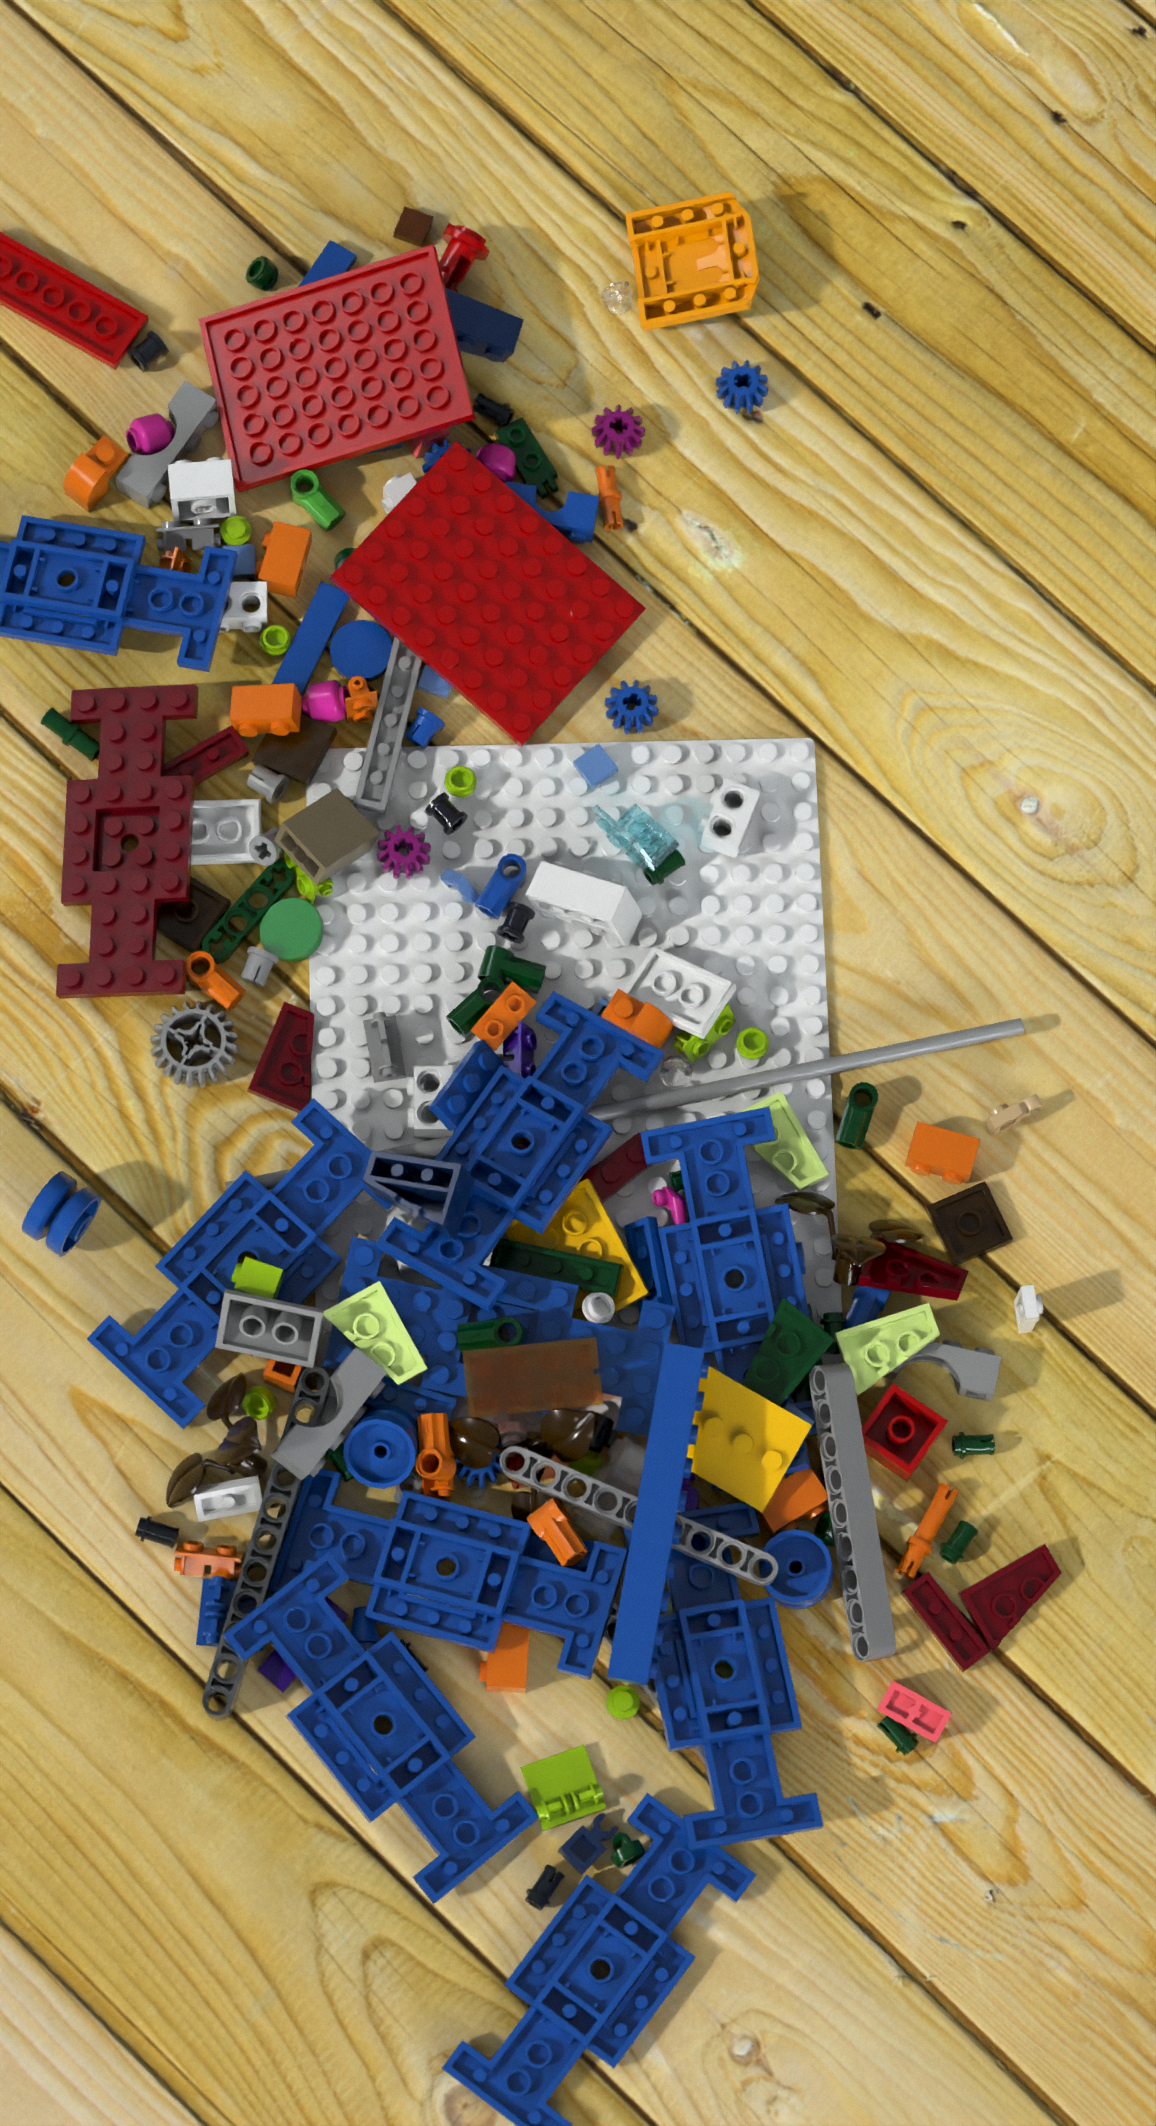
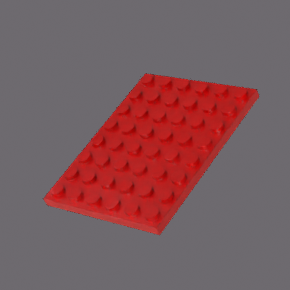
[198,244,476,493]
[330,441,646,747]

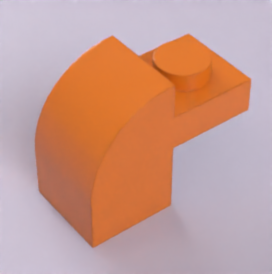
[64,435,129,513]
[601,989,673,1050]

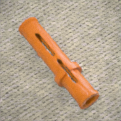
[895,1483,959,1580]

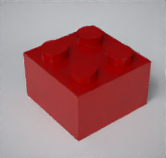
[862,1383,948,1482]

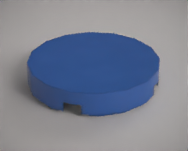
[330,620,392,682]

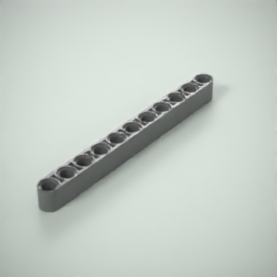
[202,1366,331,1721]

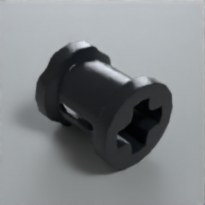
[127,331,169,372]
[425,792,468,835]
[496,901,536,944]

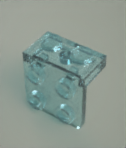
[592,804,679,872]

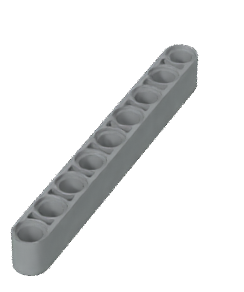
[809,1363,896,1662]
[500,1446,778,1586]

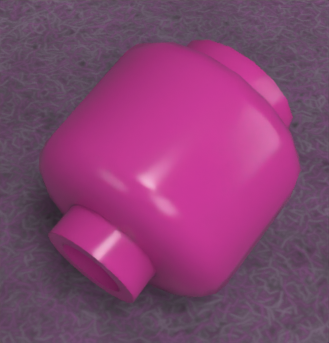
[126,413,175,455]
[475,443,516,483]
[302,680,350,724]

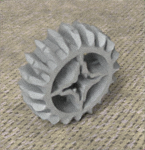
[150,1001,238,1088]

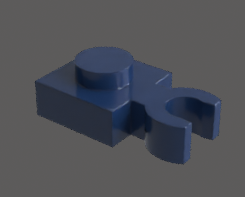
[557,1813,618,1875]

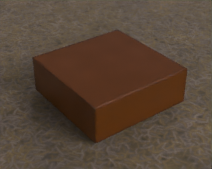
[393,207,433,247]

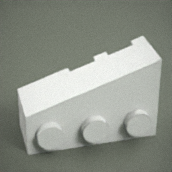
[526,861,643,948]

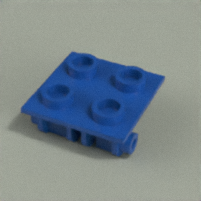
[196,1576,269,1651]

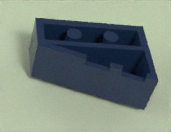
[445,288,523,362]
[363,1150,475,1241]

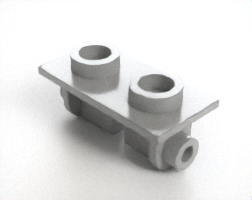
[156,518,221,552]
[363,1012,406,1083]

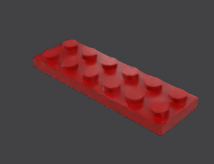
[0,232,149,370]

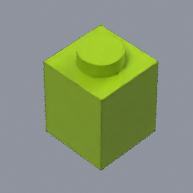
[231,1257,285,1299]

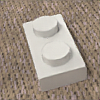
[1014,1285,1043,1334]
[193,1475,262,1522]

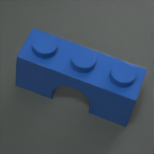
[505,481,599,544]

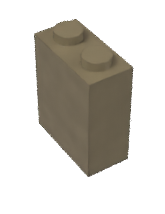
[274,788,380,886]

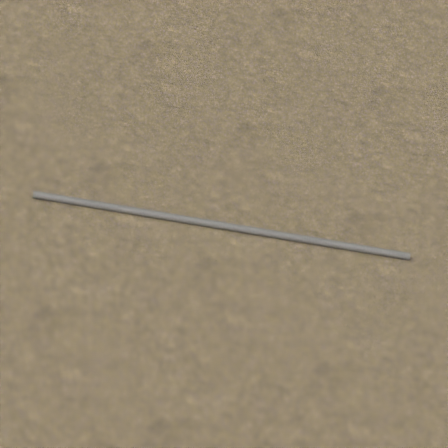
[225,1018,1024,1190]

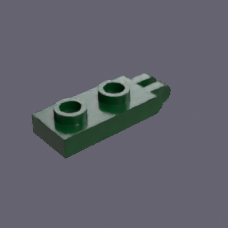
[495,417,559,499]

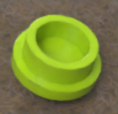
[220,516,252,546]
[260,625,291,656]
[445,766,477,798]
[736,1027,769,1060]
[606,1685,640,1720]

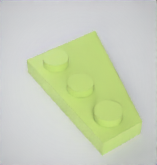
[738,1091,829,1192]
[324,1281,428,1385]
[834,1303,940,1396]

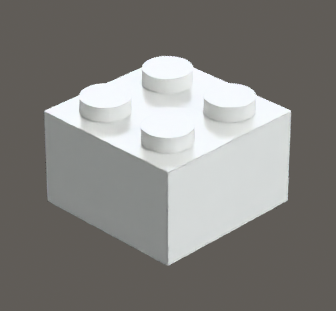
[168,457,236,523]

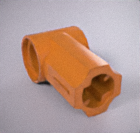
[186,951,246,1012]
[415,1413,456,1482]
[527,1497,589,1568]

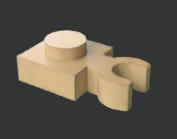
[986,1094,1043,1137]

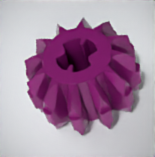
[592,404,645,459]
[377,824,431,880]

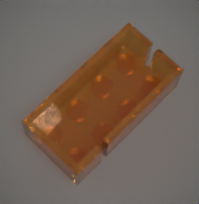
[462,1337,604,1419]

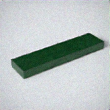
[489,1238,624,1298]

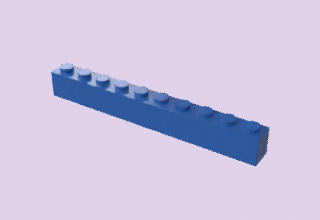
[607,1342,710,1686]

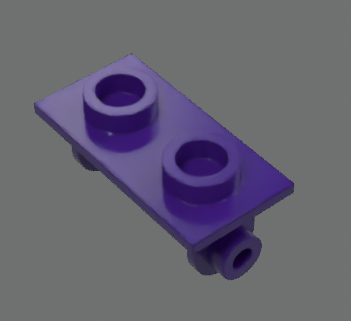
[503,1021,537,1079]

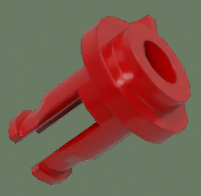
[439,223,490,293]

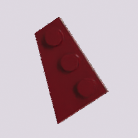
[247,1001,314,1113]
[857,1238,969,1301]
[958,1544,1062,1652]

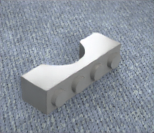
[115,381,219,510]
[883,1340,1002,1402]
[270,1347,387,1480]

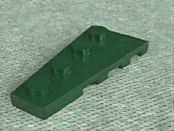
[742,1297,835,1406]

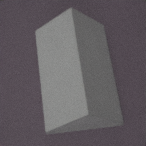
[215,1289,324,1368]

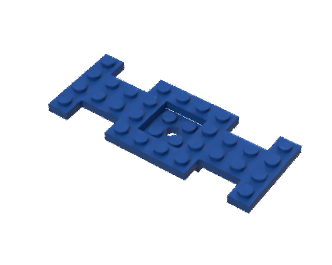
[0,515,238,672]
[376,991,664,1312]
[87,1098,393,1430]
[640,1107,817,1436]
[323,1237,676,1437]
[269,1468,628,1680]
[622,1502,823,1852]
[222,1551,539,1904]
[442,1793,756,2126]

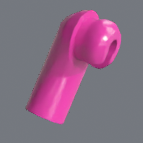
[652,1187,689,1225]

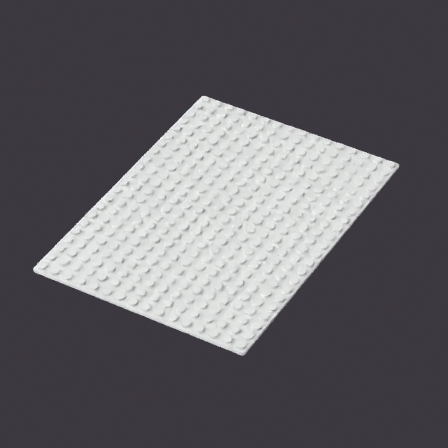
[306,738,844,1438]

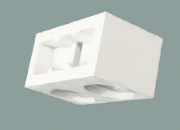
[219,582,268,633]
[697,778,761,858]
[407,1066,454,1138]

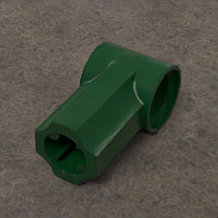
[477,945,546,994]
[446,976,506,1038]
[834,1082,878,1151]
[457,1317,526,1353]

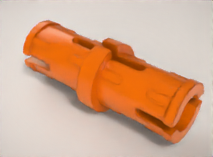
[595,465,624,531]

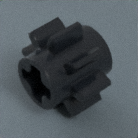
[589,1412,618,1453]

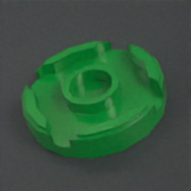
[259,898,324,962]

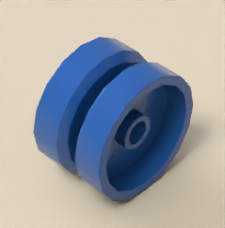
[21,1171,101,1257]
[343,1404,420,1489]
[758,1529,834,1610]

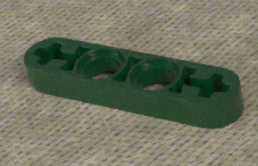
[202,861,294,964]

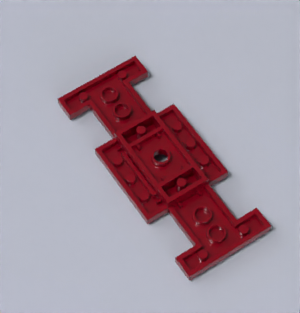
[56,684,199,999]

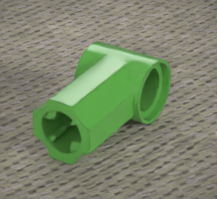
[290,469,346,532]

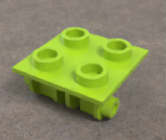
[520,1744,607,1831]

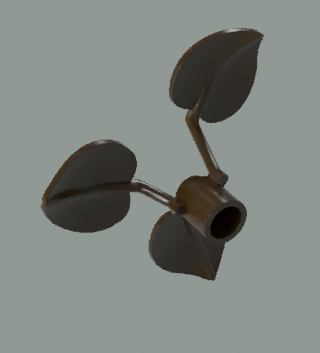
[775,1191,924,1286]
[166,1372,268,1508]
[448,1408,595,1535]

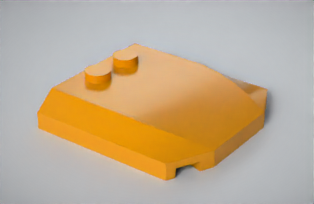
[625,191,761,331]

